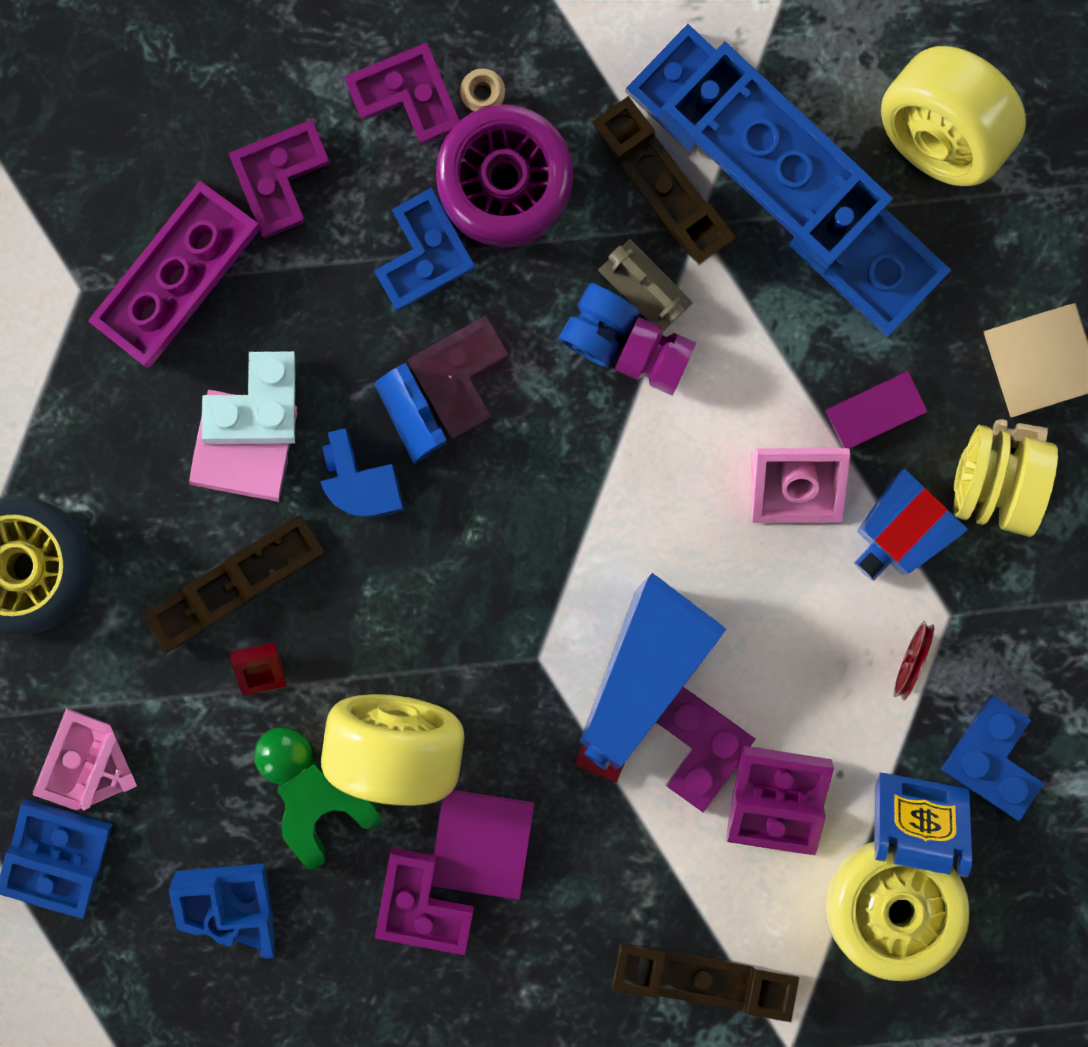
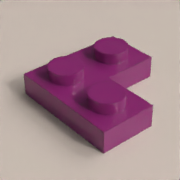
[344,43,460,146]
[228,119,330,239]
[656,687,756,813]
[375,847,474,955]

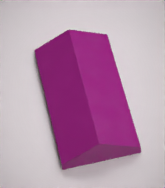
[88,181,262,369]

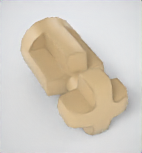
[992,419,1048,448]

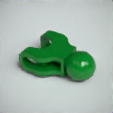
[254,727,382,871]

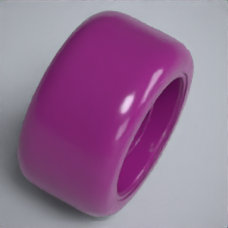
[436,104,573,247]

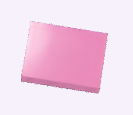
[751,448,850,523]

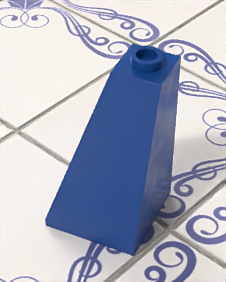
[580,573,727,770]

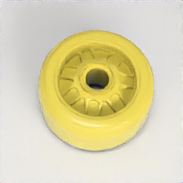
[881,46,1026,186]
[321,694,464,806]
[826,842,970,981]

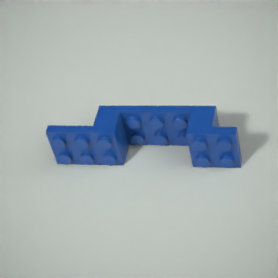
[625,24,951,337]

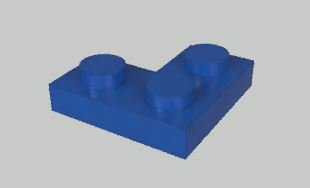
[374,188,476,312]
[940,695,1044,821]

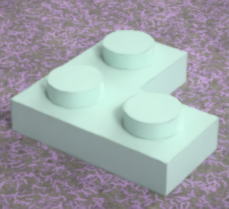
[202,351,295,444]

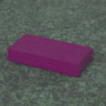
[825,371,928,449]

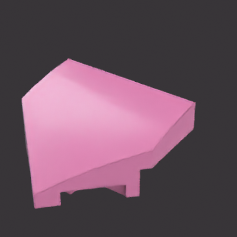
[33,708,137,811]

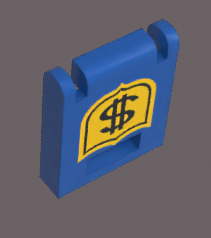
[874,772,972,877]

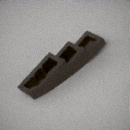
[141,515,325,655]

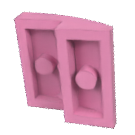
[189,390,297,502]

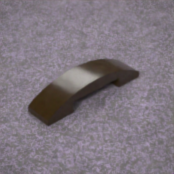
[592,96,736,266]
[611,943,800,1022]

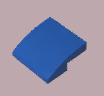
[0,799,113,919]

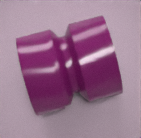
[615,317,696,396]

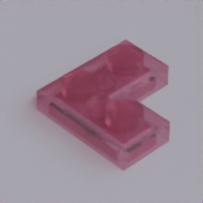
[407,315,508,440]

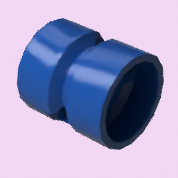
[558,283,640,368]

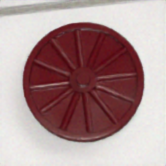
[893,621,934,701]

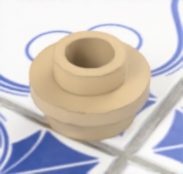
[460,69,505,112]

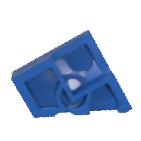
[374,363,447,464]
[169,864,275,958]

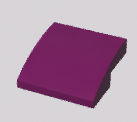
[726,746,834,855]
[431,790,534,900]

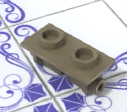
[598,239,693,333]

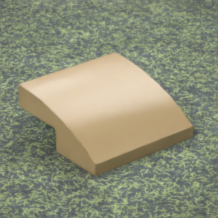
[984,303,1088,418]

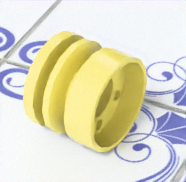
[953,424,1058,537]

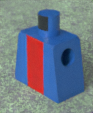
[854,469,967,581]

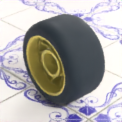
[0,497,92,635]

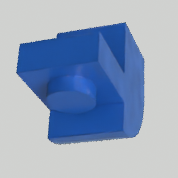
[320,428,405,518]

